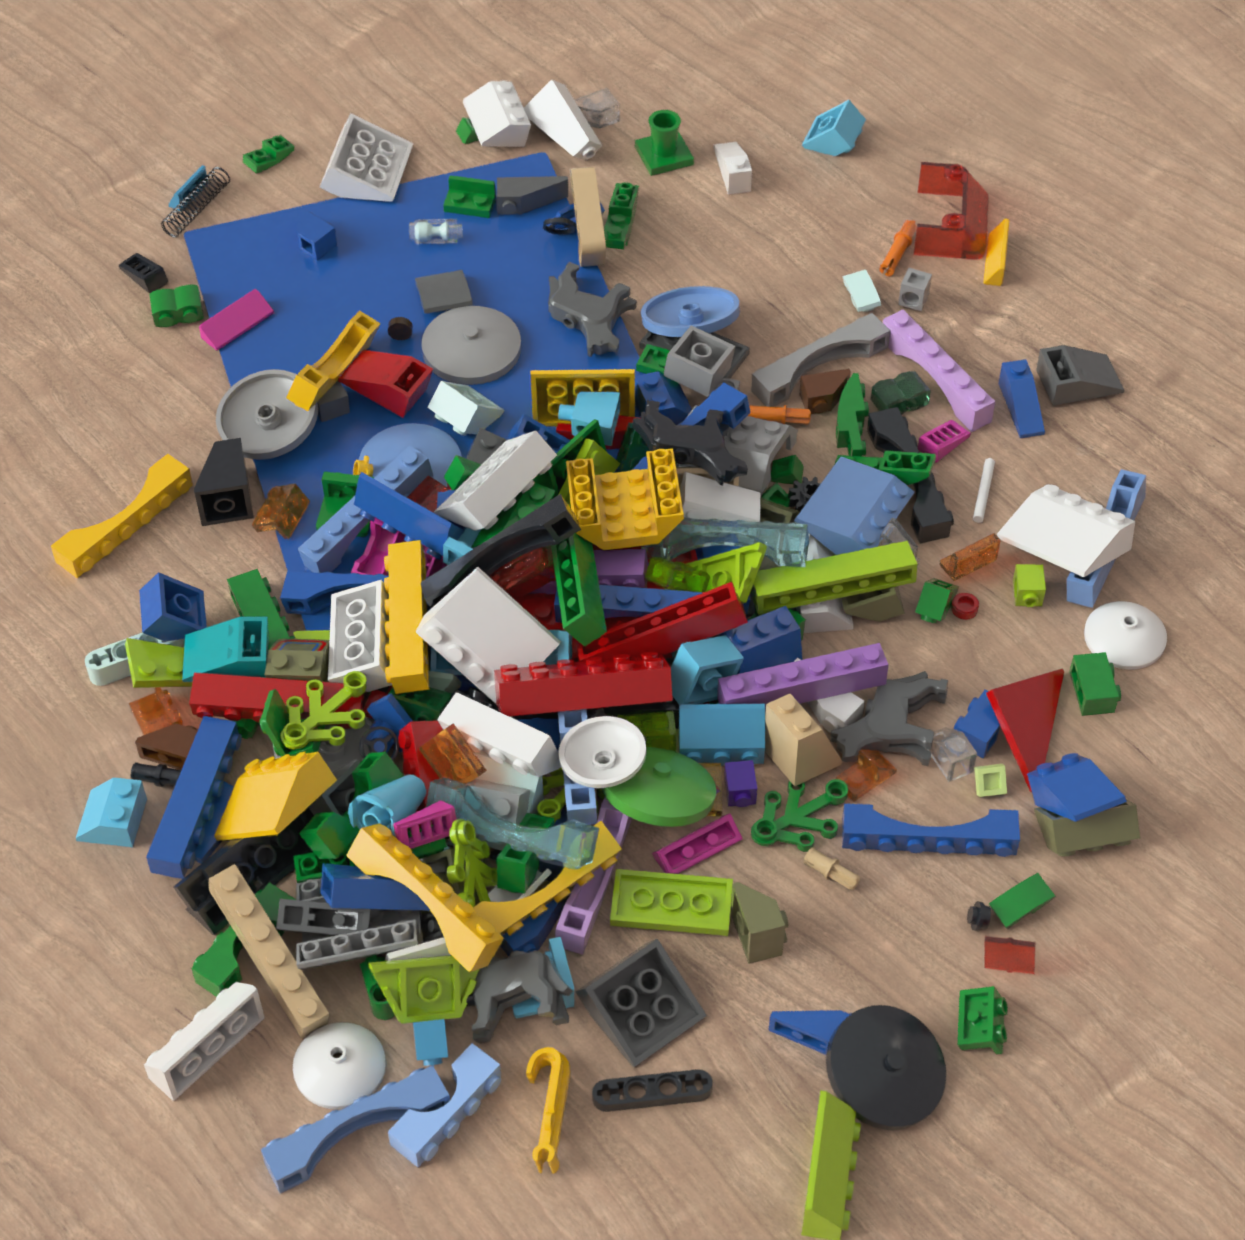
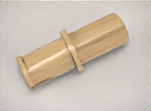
[803,847,860,890]

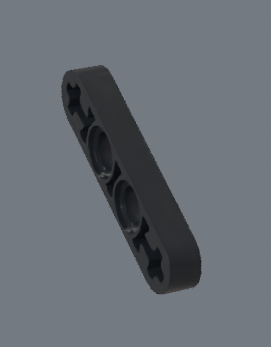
[592,1069,713,1112]

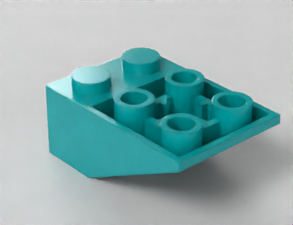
[182,617,269,682]

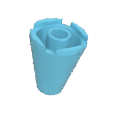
[348,775,426,836]

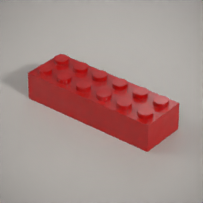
[494,652,673,716]

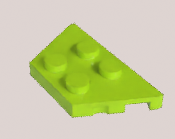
[679,542,767,604]
[369,955,479,1024]

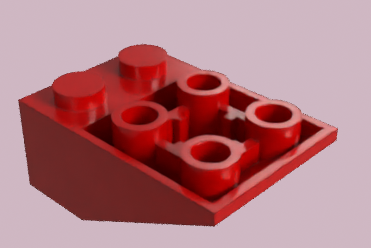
[338,350,433,418]

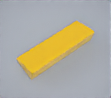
[983,219,1010,286]

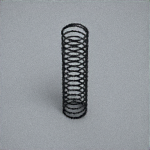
[161,167,230,237]

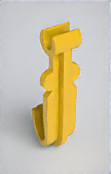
[526,1047,571,1174]

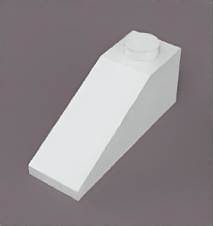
[714,142,752,195]
[794,658,864,732]

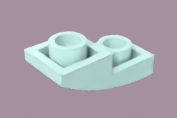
[843,270,881,312]

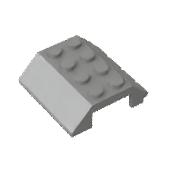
[676,405,798,495]

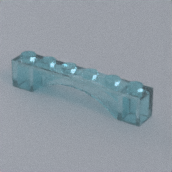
[641,517,809,567]
[425,777,599,869]

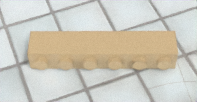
[208,864,329,1039]

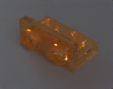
[129,687,183,735]
[419,723,487,794]

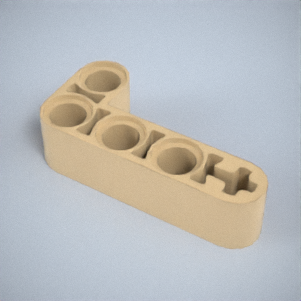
[570,167,606,267]

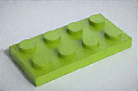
[610,869,733,936]

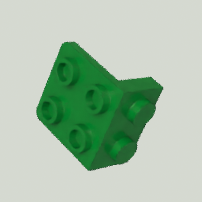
[316,471,375,537]
[260,689,325,757]

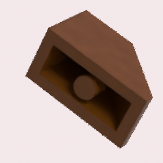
[799,368,851,414]
[135,723,198,770]

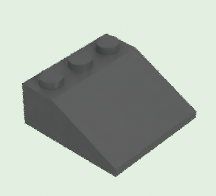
[575,939,707,1067]

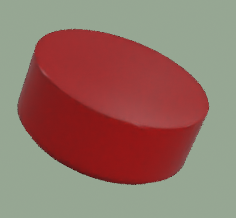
[951,593,979,620]

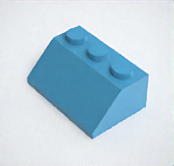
[679,704,765,766]

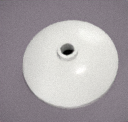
[1084,601,1167,670]
[559,716,646,788]
[293,1022,386,1109]

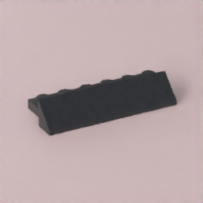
[173,807,314,935]

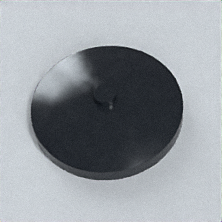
[826,1005,946,1130]

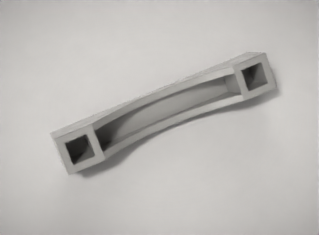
[751,313,890,407]

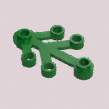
[751,779,848,852]

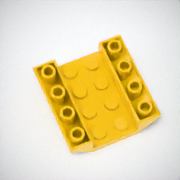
[566,449,684,550]

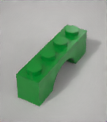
[299,752,404,859]
[191,883,296,997]

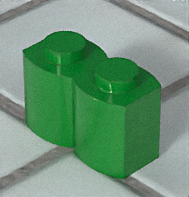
[149,284,204,327]

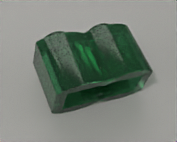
[870,371,931,415]

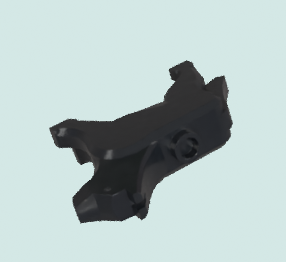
[632,400,748,486]

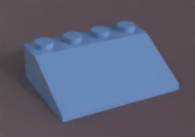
[794,457,915,555]

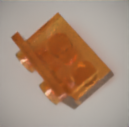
[251,483,310,539]
[939,533,1001,581]

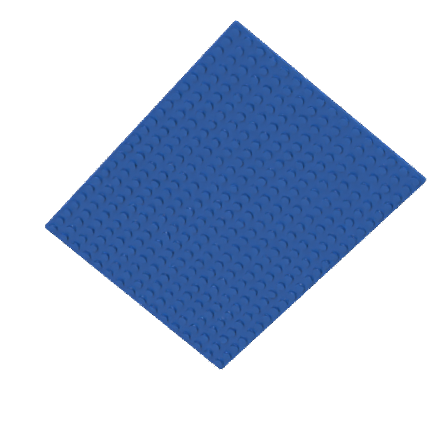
[184,152,718,631]

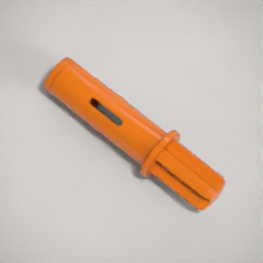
[879,220,917,276]
[748,405,811,424]

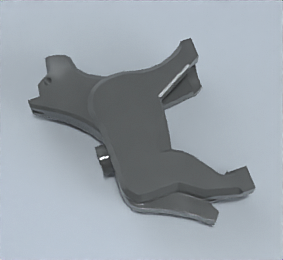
[548,262,637,357]
[830,671,948,766]
[472,951,573,1044]

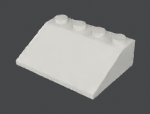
[320,113,413,202]
[434,431,557,531]
[997,484,1135,577]
[416,567,561,703]

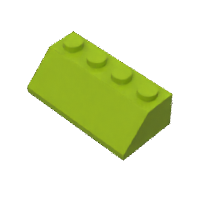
[801,1090,861,1240]

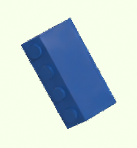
[354,472,465,560]

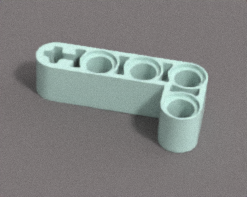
[85,633,185,686]

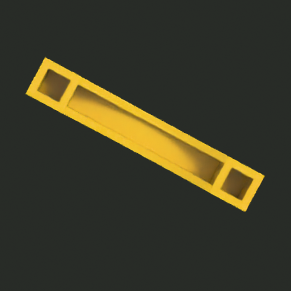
[286,310,381,411]
[51,454,193,578]
[473,821,622,936]
[346,823,504,972]

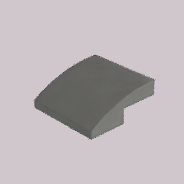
[415,270,473,314]

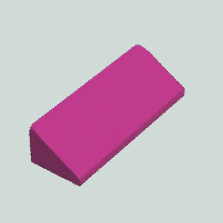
[199,289,274,351]
[652,813,743,874]

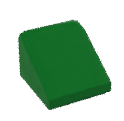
[456,117,479,144]
[771,454,804,485]
[760,482,789,507]

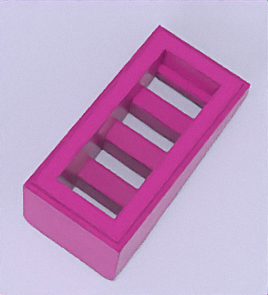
[917,419,971,463]
[393,800,457,849]

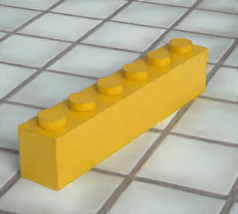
[384,540,429,694]

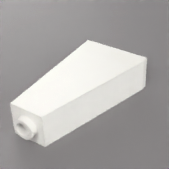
[524,80,602,161]

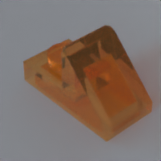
[836,749,897,802]

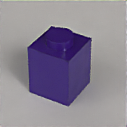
[724,760,757,807]

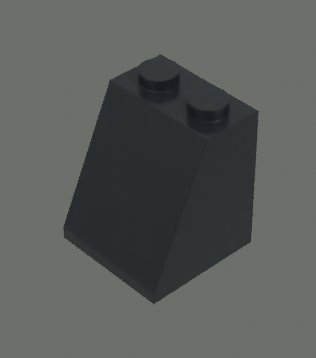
[194,438,254,526]

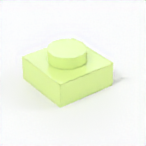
[974,764,1007,797]

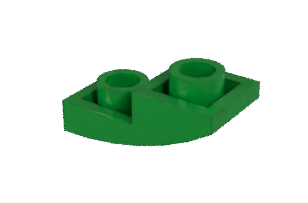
[242,135,295,174]
[989,873,1056,929]

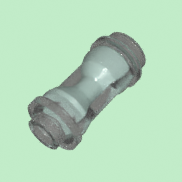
[409,219,463,244]

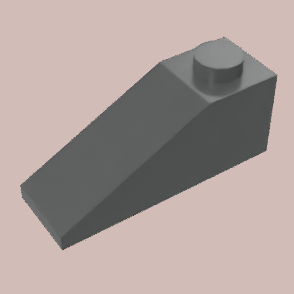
[497,176,568,215]
[276,899,371,935]

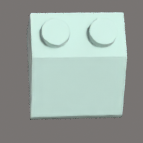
[427,381,505,436]

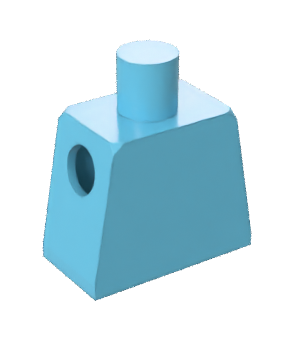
[558,392,620,446]

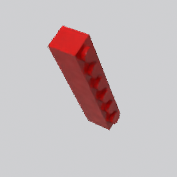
[576,582,748,662]
[189,673,365,729]

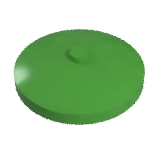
[601,747,716,827]

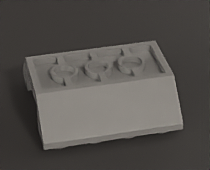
[296,878,423,970]

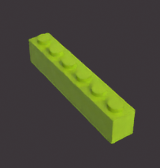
[750,541,918,615]

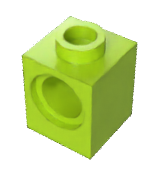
[1013,564,1046,607]

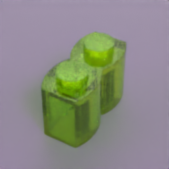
[645,557,710,593]

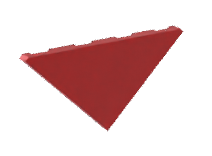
[986,668,1064,793]

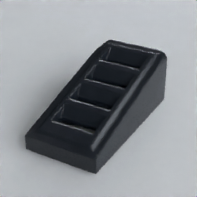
[118,253,168,293]

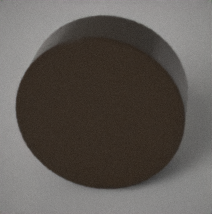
[388,317,413,340]

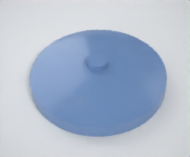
[641,286,740,337]
[359,423,461,507]

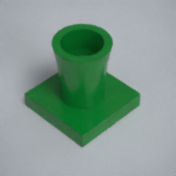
[635,110,694,176]

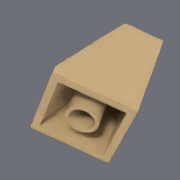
[765,694,842,786]

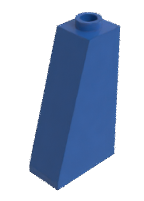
[320,864,430,910]

